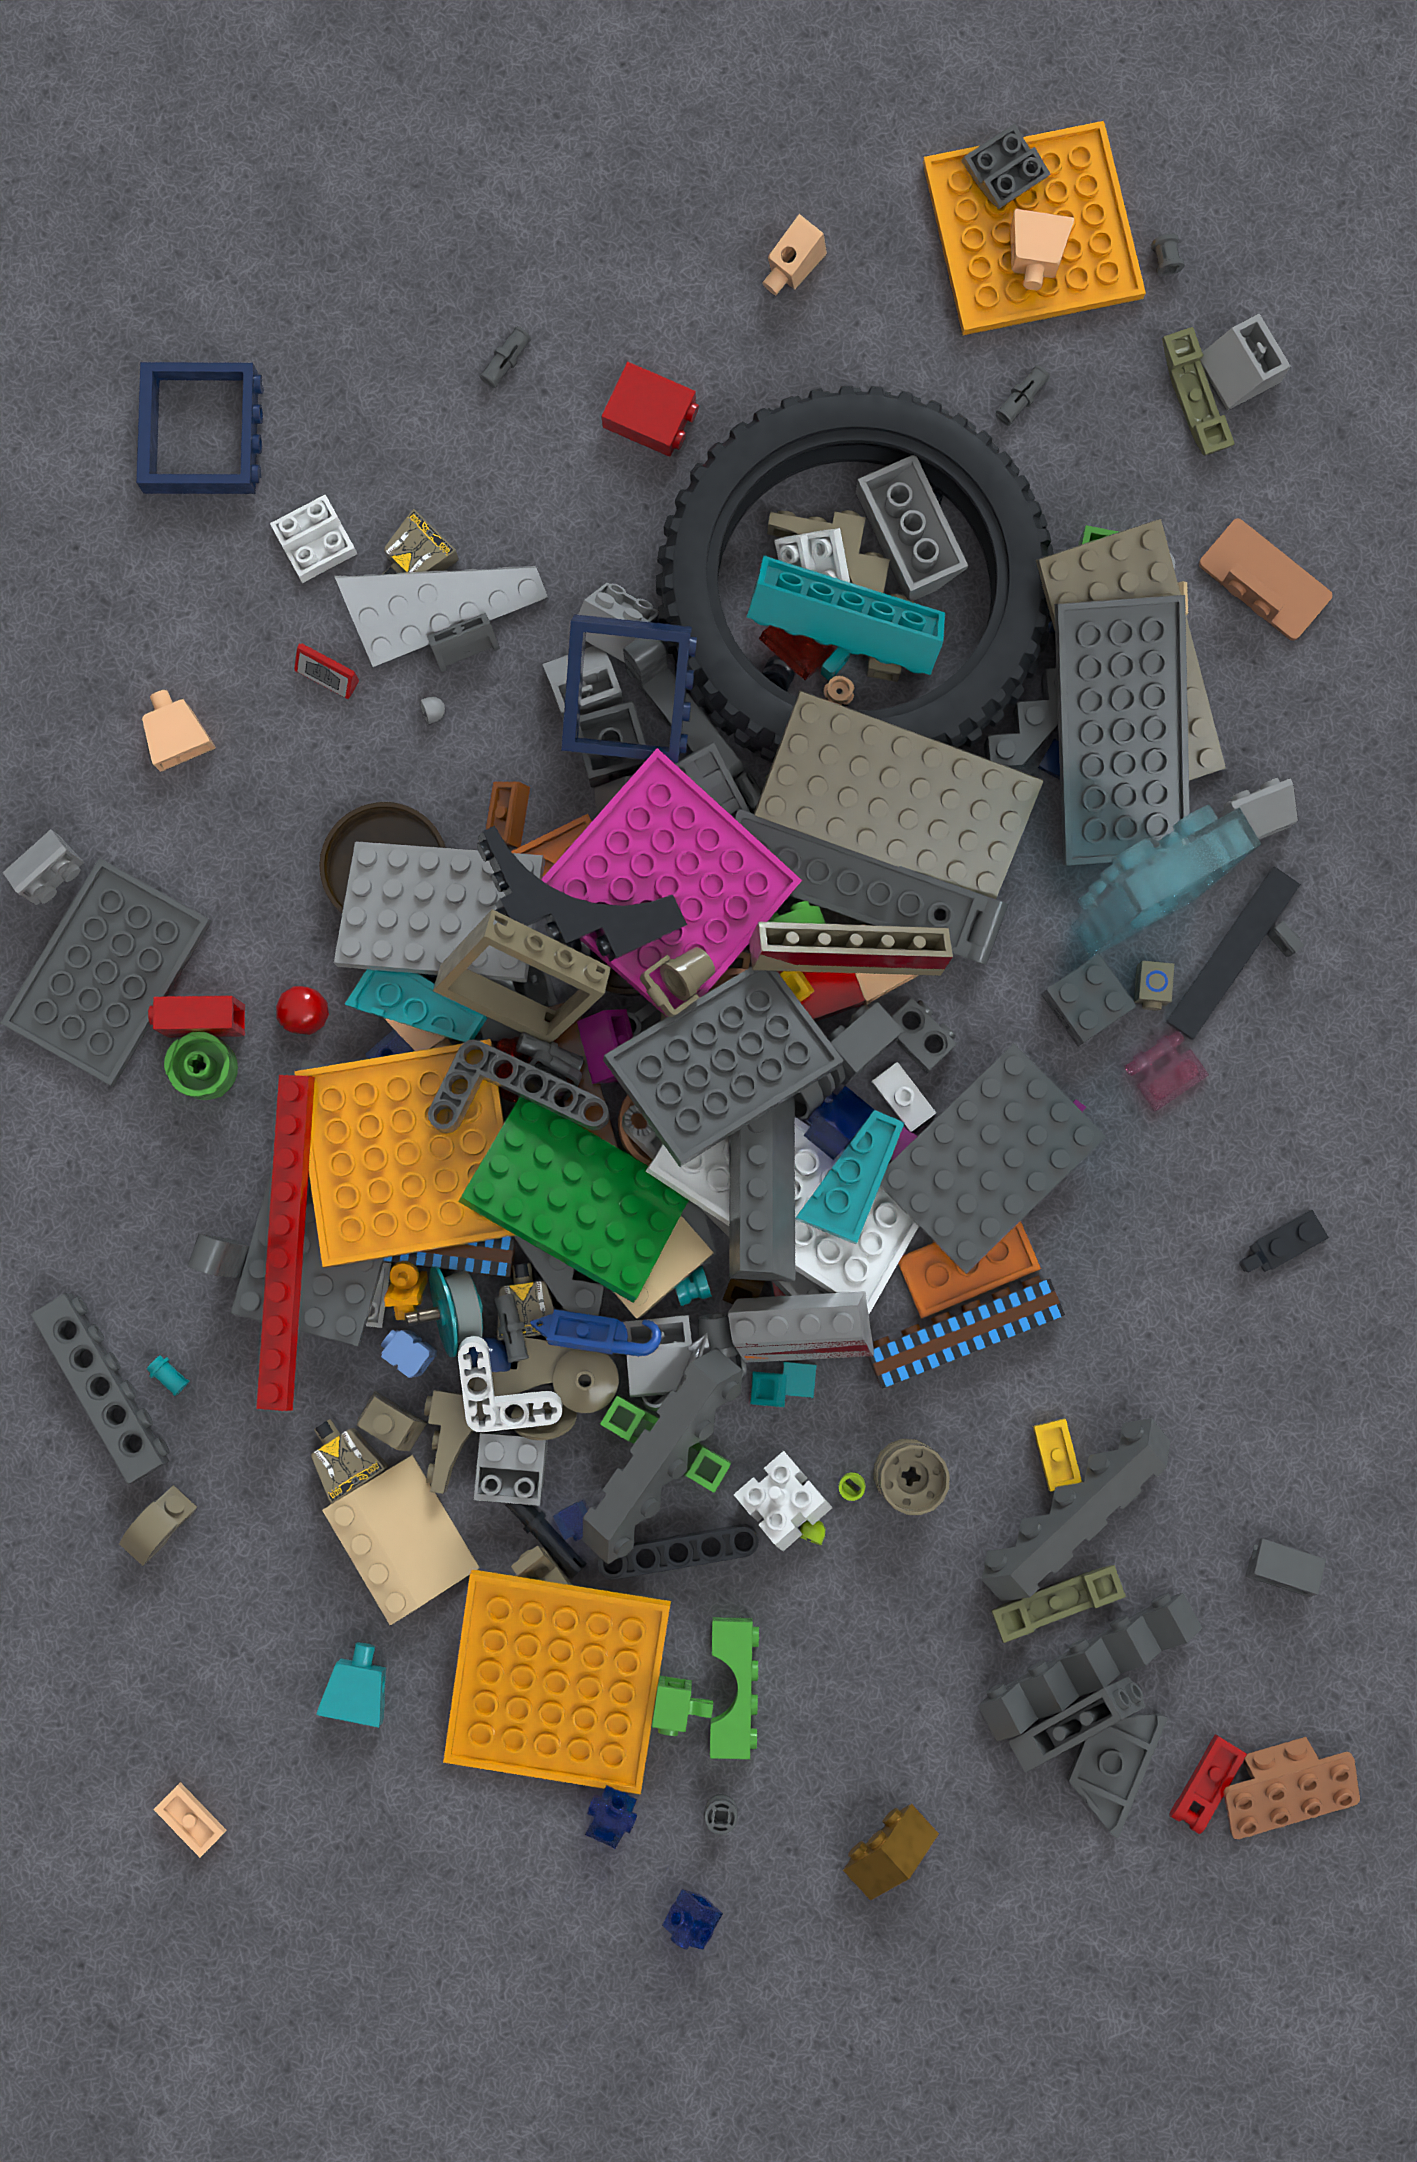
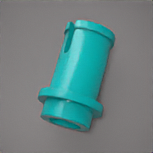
[146,1355,190,1396]

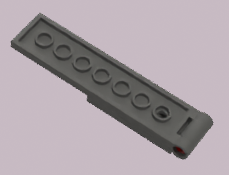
[735,809,1009,965]

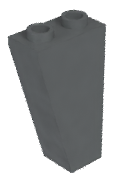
[1009,1676,1146,1773]

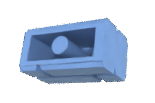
[381,1330,437,1378]

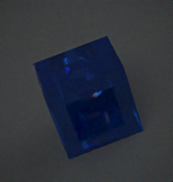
[553,1498,589,1541]

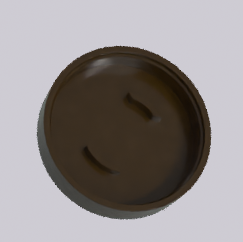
[319,802,447,914]

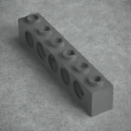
[30,1293,170,1484]

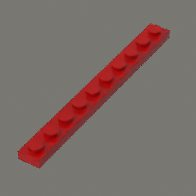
[256,1075,315,1411]

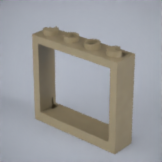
[433,909,611,1043]

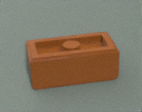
[486,782,530,848]

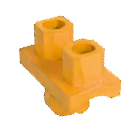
[384,1261,428,1320]

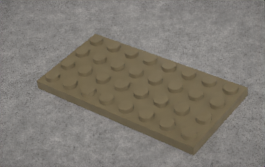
[1035,519,1226,781]
[754,690,1043,899]

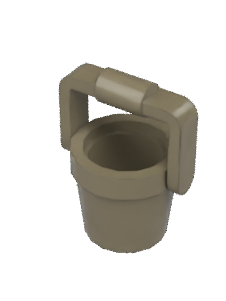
[640,947,715,1017]

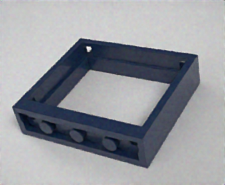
[136,362,264,494]
[561,614,697,763]

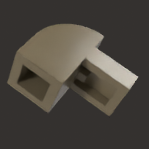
[119,1485,197,1566]
[511,1545,573,1585]

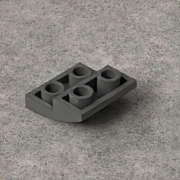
[961,124,1051,209]

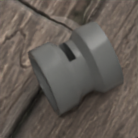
[704,1794,738,1835]

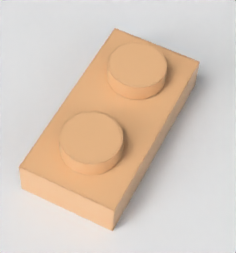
[153,1782,227,1858]

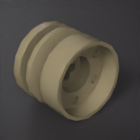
[873,1439,950,1515]

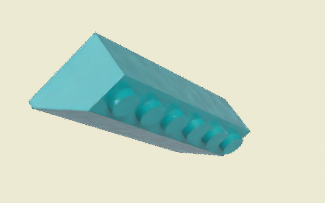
[746,556,945,675]

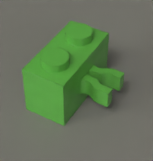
[652,1676,713,1736]

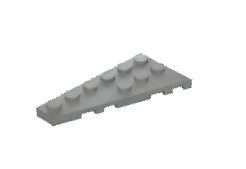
[335,566,548,667]

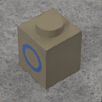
[1134,961,1174,1011]

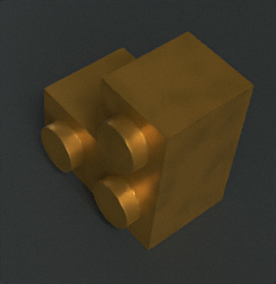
[843,1803,939,1901]

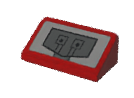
[294,643,359,699]

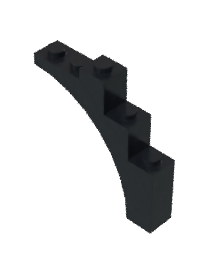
[477,826,687,962]

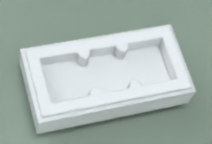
[871,1062,936,1132]

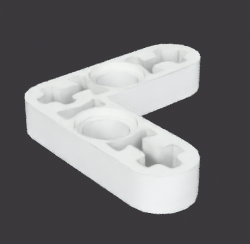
[458,1336,562,1432]

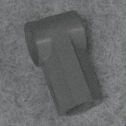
[627,997,661,1037]

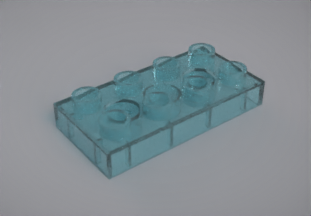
[1070,805,1261,959]

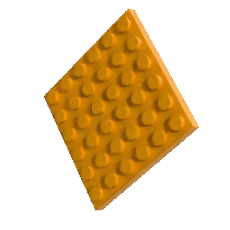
[923,121,1146,335]
[294,1039,516,1268]
[443,1569,671,1794]

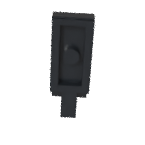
[1239,1210,1329,1273]

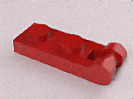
[1169,1734,1247,1834]

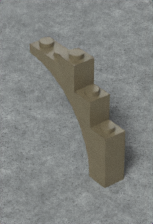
[767,510,914,682]
[424,1337,591,1494]

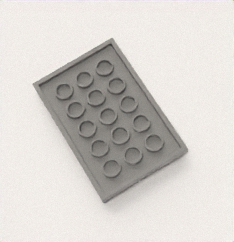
[334,842,545,982]

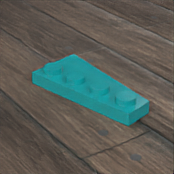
[345,969,488,1043]

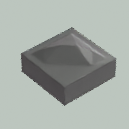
[1268,921,1304,957]

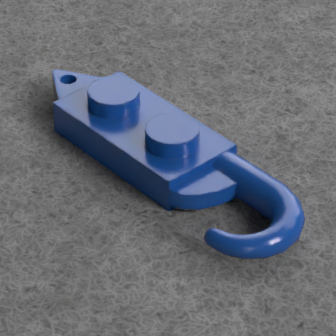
[530,1309,662,1357]

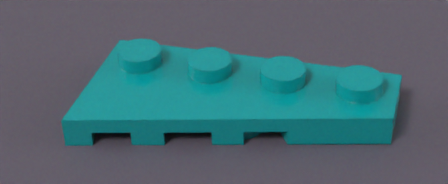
[795,1110,905,1244]

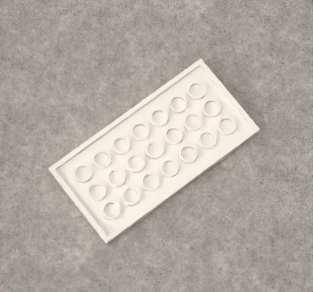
[646,1117,919,1314]

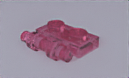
[1124,1031,1209,1112]

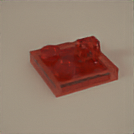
[759,625,838,681]

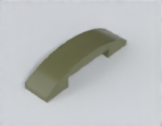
[1162,327,1235,456]
[991,1565,1126,1643]

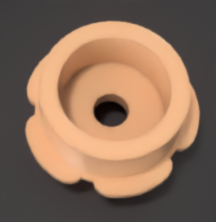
[824,676,855,705]

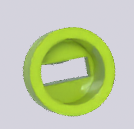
[839,1473,866,1501]
[799,1520,825,1546]

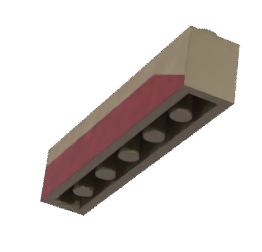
[749,922,953,976]

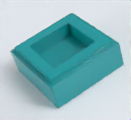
[821,646,850,681]
[783,1362,817,1398]
[750,1371,787,1407]

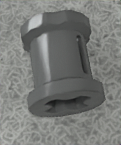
[1151,234,1185,276]

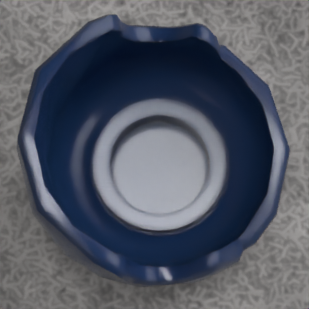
[466,1337,512,1372]

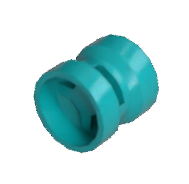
[675,1266,712,1306]

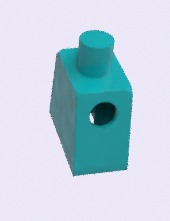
[317,1643,386,1728]

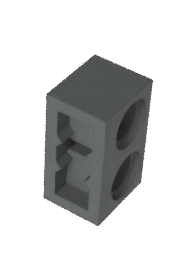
[892,998,957,1074]

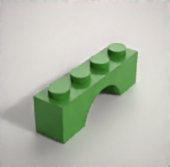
[600,1394,731,1493]
[710,1617,759,1759]

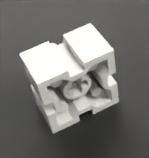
[734,1451,832,1551]

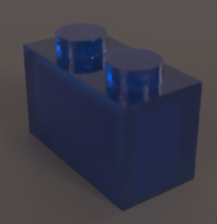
[803,1085,875,1160]

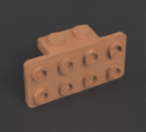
[1199,518,1333,641]
[1224,1737,1360,1839]

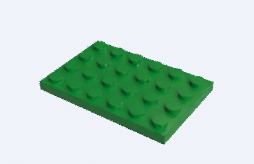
[458,1097,689,1303]

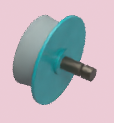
[405,1266,483,1357]

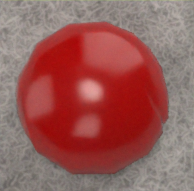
[276,986,329,1035]

